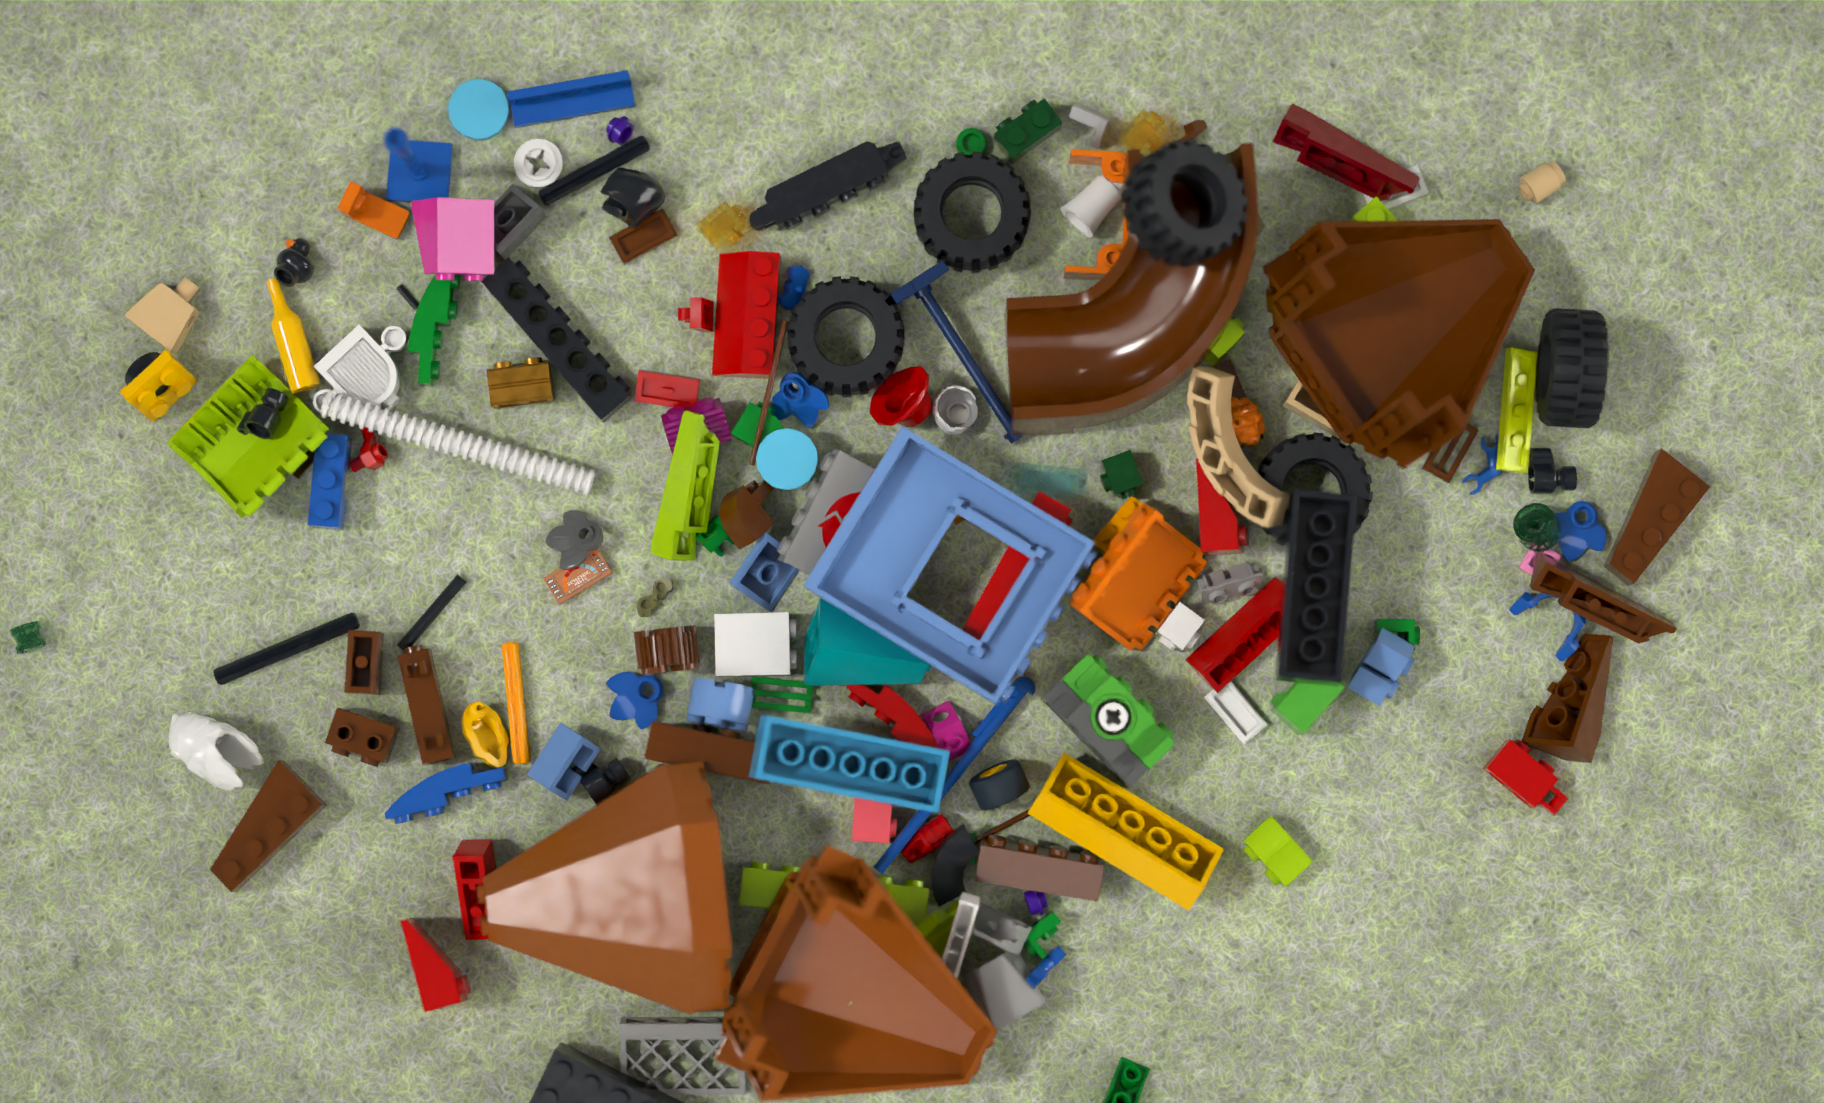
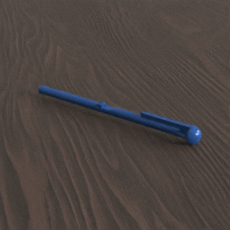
[873,676,1035,874]

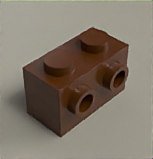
[325,708,400,767]

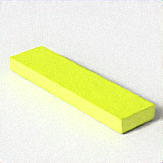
[1496,347,1538,474]

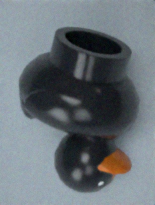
[274,238,314,287]

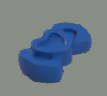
[778,265,810,310]

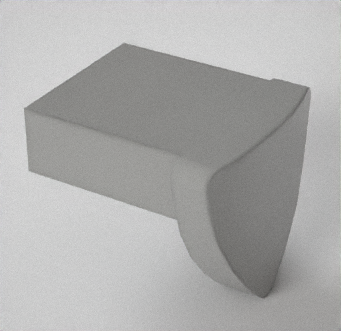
[1069,102,1111,150]

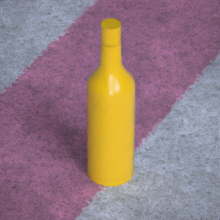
[266,278,321,394]

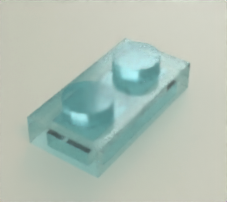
[1015,462,1080,501]

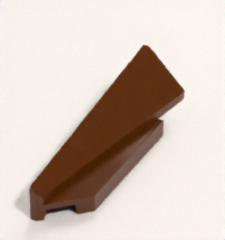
[1529,552,1677,644]

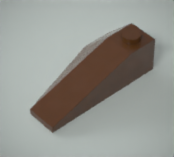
[1521,633,1613,763]

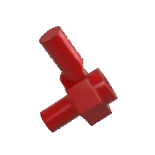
[349,427,388,472]

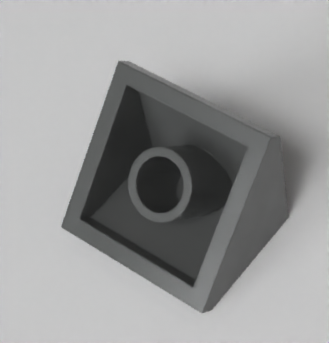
[494,184,547,260]

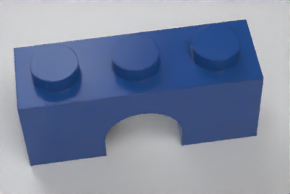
[308,434,352,531]

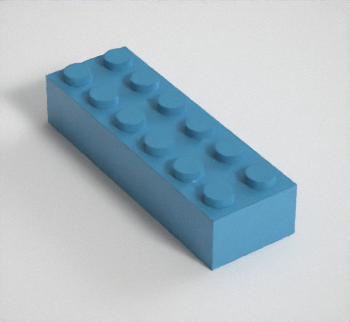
[749,715,950,813]

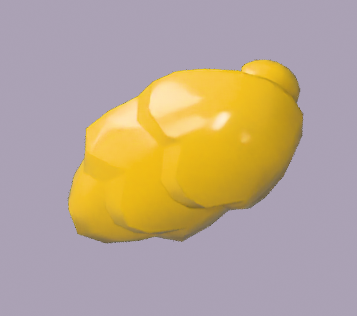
[462,701,509,768]

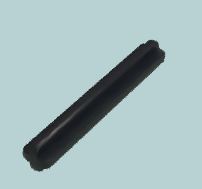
[538,135,650,206]

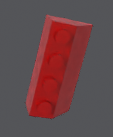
[712,251,781,379]

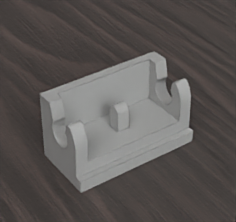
[971,902,1032,955]

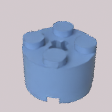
[686,678,754,732]

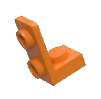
[337,181,410,239]

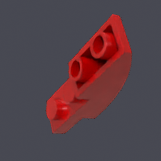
[846,685,939,749]

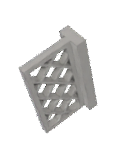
[619,1017,746,1095]

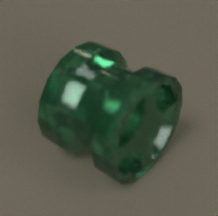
[9,621,47,655]

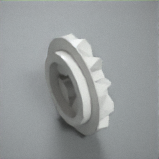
[514,139,563,188]

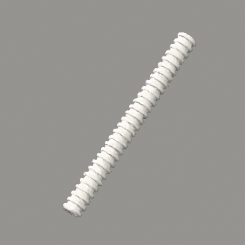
[320,391,595,496]

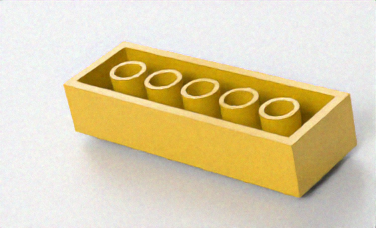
[1028,753,1224,911]

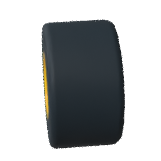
[969,759,1030,810]

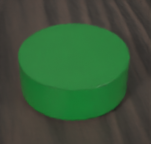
[956,128,987,155]

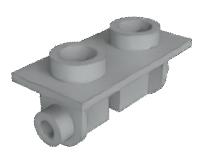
[1196,562,1262,605]

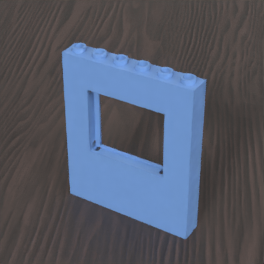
[803,426,1097,706]

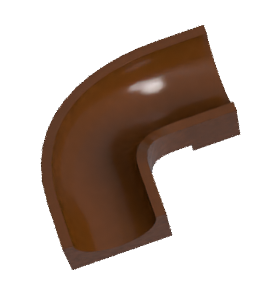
[1004,143,1258,435]

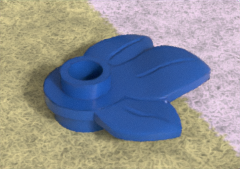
[772,372,830,429]
[1545,501,1606,561]
[606,672,664,730]

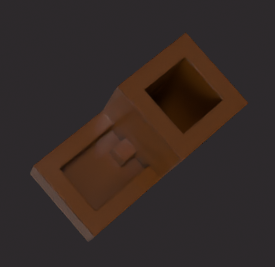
[720,480,775,550]

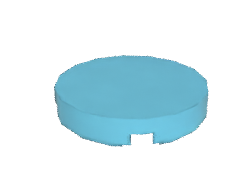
[448,79,510,141]
[756,428,818,491]

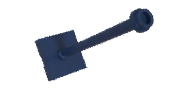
[890,260,1024,444]

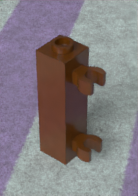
[398,645,456,765]

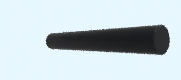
[397,574,467,652]

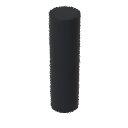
[396,284,419,310]

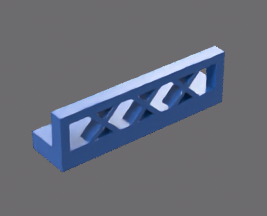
[507,70,636,128]

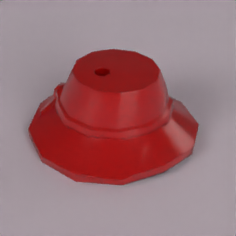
[869,366,933,427]

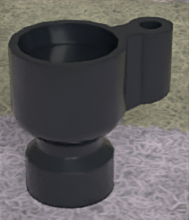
[237,388,288,439]
[1528,448,1577,494]
[571,758,631,804]

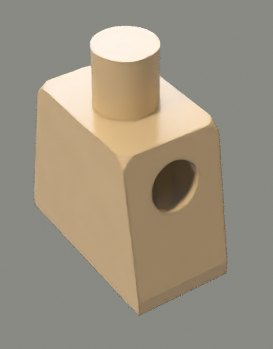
[124,277,200,355]

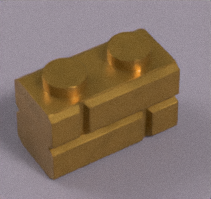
[486,358,555,409]

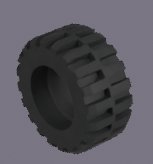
[1122,139,1247,267]
[913,151,1031,273]
[787,276,905,397]
[1536,308,1608,428]
[1257,432,1373,546]

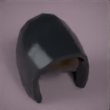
[600,167,666,229]

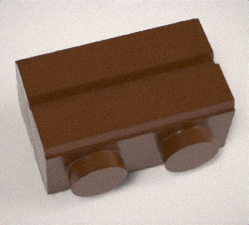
[344,630,384,695]

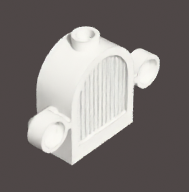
[313,325,407,413]

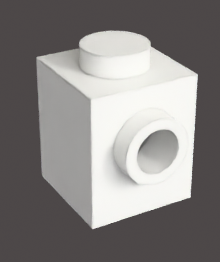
[1156,602,1205,652]

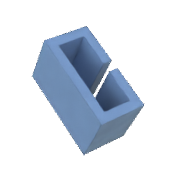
[1347,628,1415,706]
[527,722,601,800]

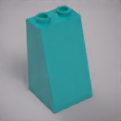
[804,598,932,686]

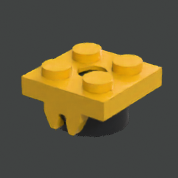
[120,349,198,422]

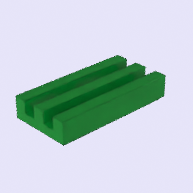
[751,676,813,714]

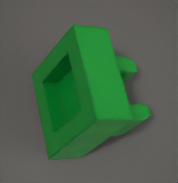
[696,515,734,557]

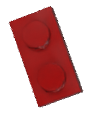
[634,369,700,409]

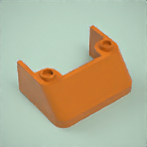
[1063,149,1128,281]

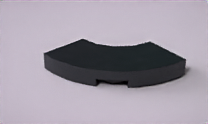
[931,824,979,907]

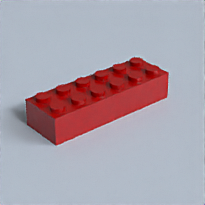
[962,491,1073,649]

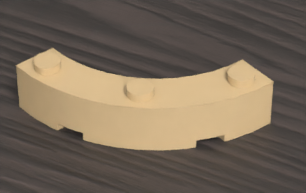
[1187,366,1291,528]

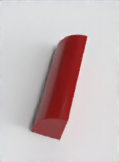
[1185,577,1283,693]

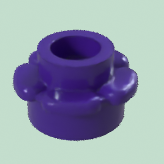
[606,116,634,145]
[1023,890,1048,916]

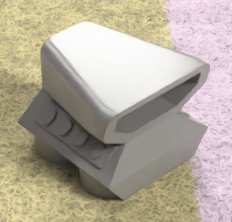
[961,950,1046,1030]

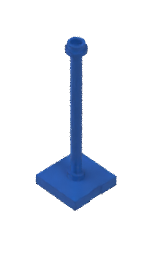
[384,127,453,203]

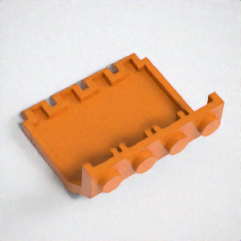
[1068,503,1208,652]

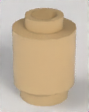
[1518,161,1566,204]

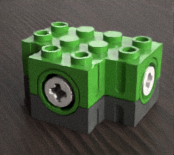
[1041,654,1175,788]

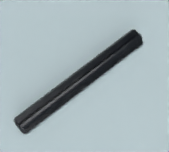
[213,613,360,685]

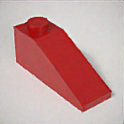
[452,839,496,940]

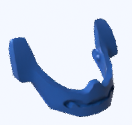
[1509,592,1586,662]

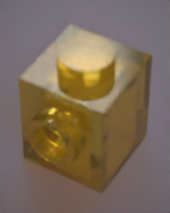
[1118,109,1167,156]
[697,201,746,252]

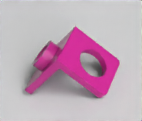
[922,701,971,762]

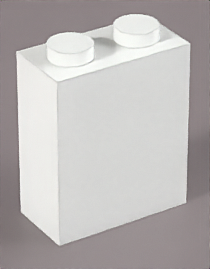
[714,612,797,677]

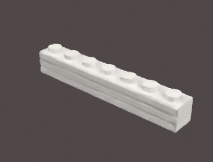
[942,892,981,978]

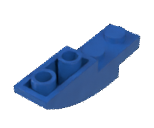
[384,762,508,824]

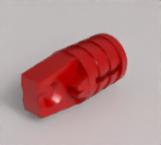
[901,813,954,863]

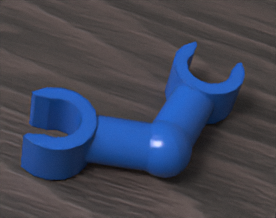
[1462,434,1502,495]
[1025,946,1067,988]

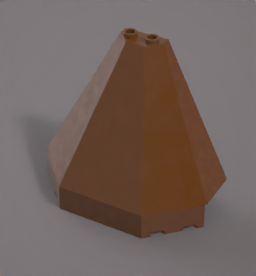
[1263,219,1535,469]

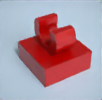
[678,297,714,332]

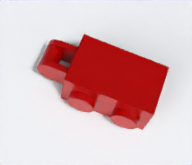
[1482,739,1568,816]

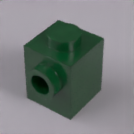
[1099,450,1143,500]

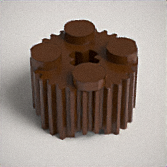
[634,625,700,675]

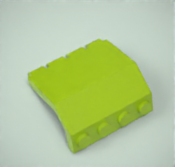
[166,354,329,518]

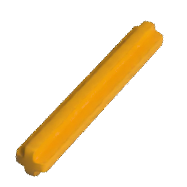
[501,642,530,765]

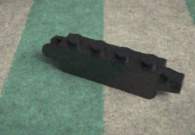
[749,141,907,231]

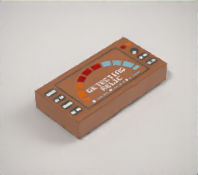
[543,549,612,605]

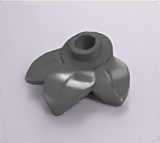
[545,510,604,570]

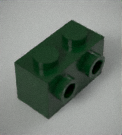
[994,98,1062,164]

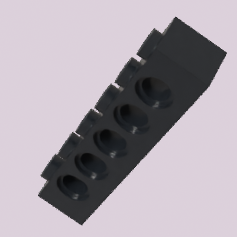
[481,257,631,423]

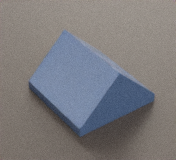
[729,532,799,612]

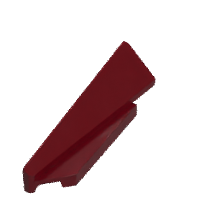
[1272,103,1420,201]

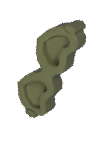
[637,578,674,618]

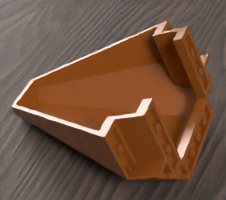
[477,761,732,1015]
[715,845,997,1102]

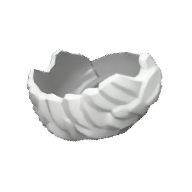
[932,385,978,435]

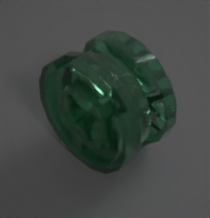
[1513,503,1561,552]

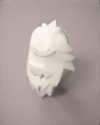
[168,712,264,791]

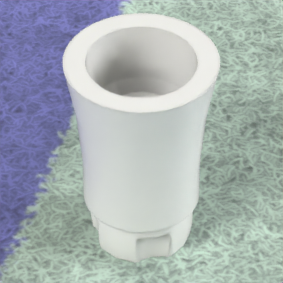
[1060,174,1124,237]

